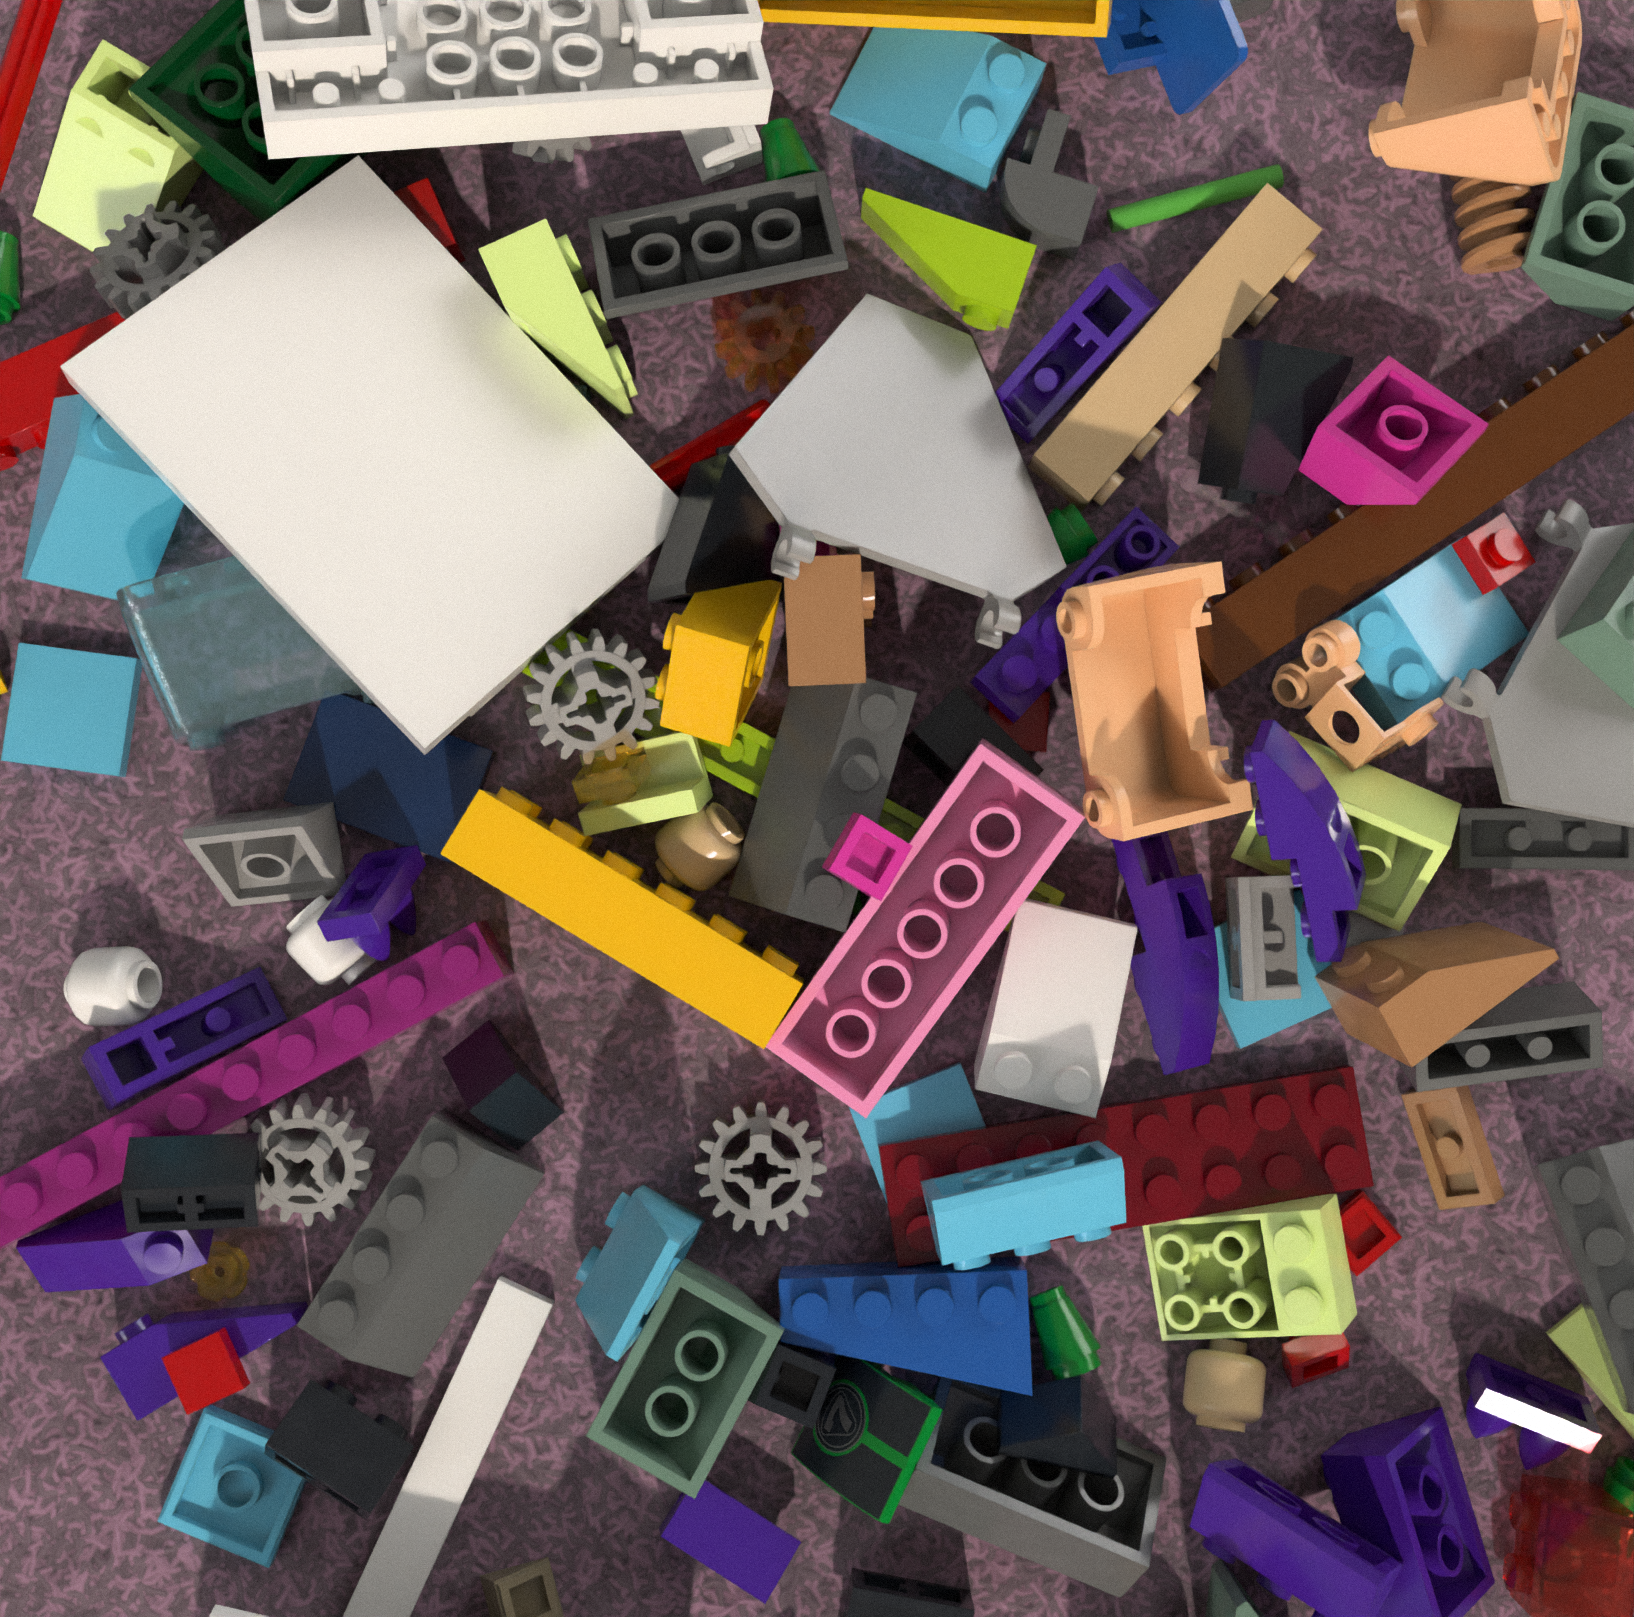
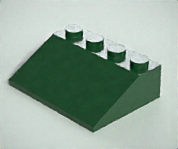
[128,0,369,222]

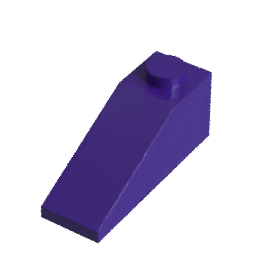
[995,262,1163,444]
[81,967,287,1112]
[16,1200,214,1292]
[100,1301,309,1421]

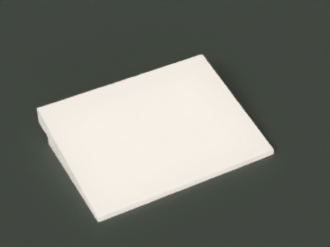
[244,0,774,159]
[60,155,679,755]

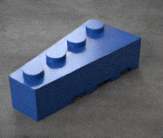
[778,1256,1033,1396]

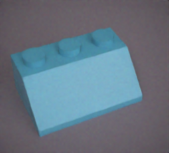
[920,1140,1126,1270]

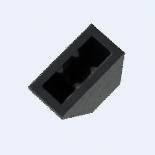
[1197,338,1354,504]
[648,445,781,606]

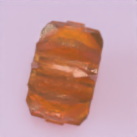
[715,288,815,394]

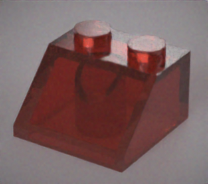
[1503,1474,1634,1617]

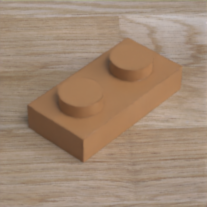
[1401,1085,1505,1210]

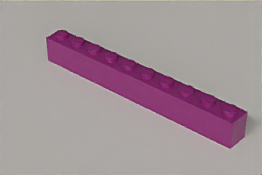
[0,921,514,1250]

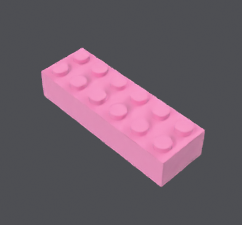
[766,738,1085,1118]

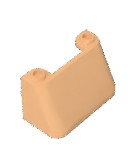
[1369,0,1582,186]
[1056,561,1253,841]

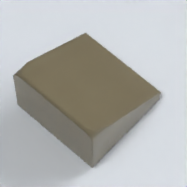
[480,1557,564,1617]

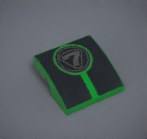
[791,1354,943,1524]

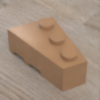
[784,554,875,686]

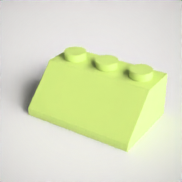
[1231,731,1462,932]

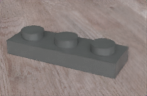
[1452,808,1634,870]

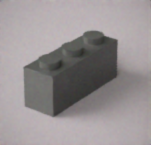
[1397,981,1603,1092]

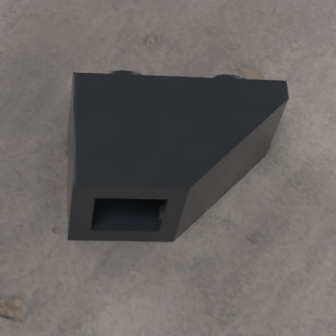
[748,1337,837,1429]

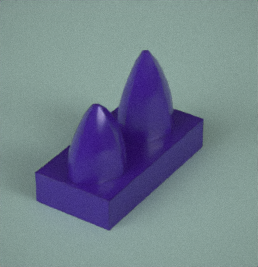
[317,845,426,961]
[1466,1352,1602,1470]

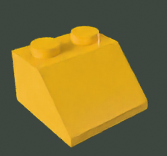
[655,580,782,747]

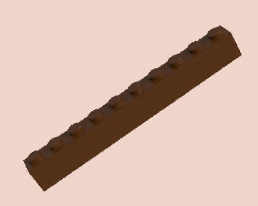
[1195,310,1634,693]

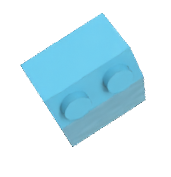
[830,27,1047,193]
[21,394,184,605]
[1332,535,1529,729]
[575,1185,706,1362]

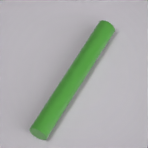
[1106,164,1284,233]

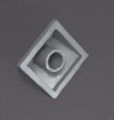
[182,802,346,907]

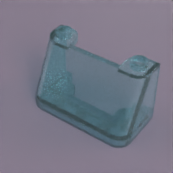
[116,556,374,751]

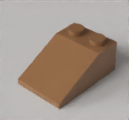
[1314,922,1559,1068]

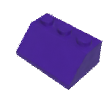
[1321,1407,1495,1617]
[1190,1458,1404,1617]

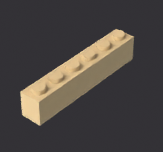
[1028,183,1322,512]

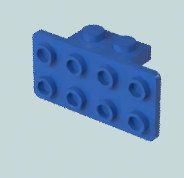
[1093,0,1248,115]

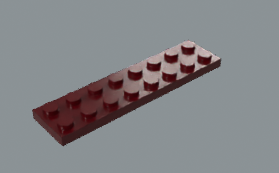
[877,1065,1374,1267]

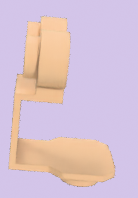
[1272,620,1444,772]

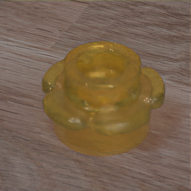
[189,1241,250,1302]

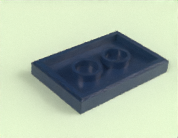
[283,689,496,863]

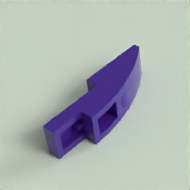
[970,506,1180,723]
[1244,719,1367,962]
[1111,831,1219,1076]

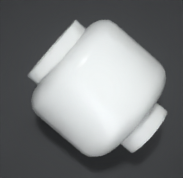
[286,895,376,986]
[64,946,163,1026]

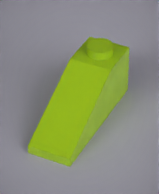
[861,188,1037,331]

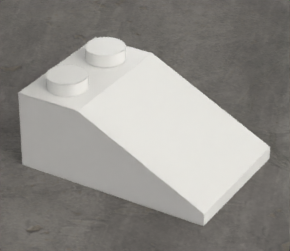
[974,898,1138,1118]

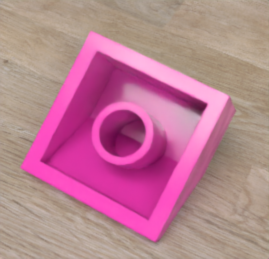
[1298,355,1489,505]

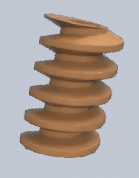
[1449,175,1536,275]

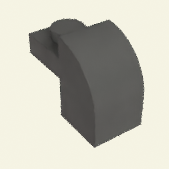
[999,108,1099,260]

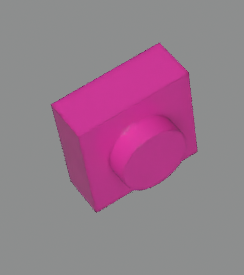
[822,812,913,901]

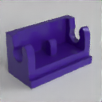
[659,1479,801,1604]

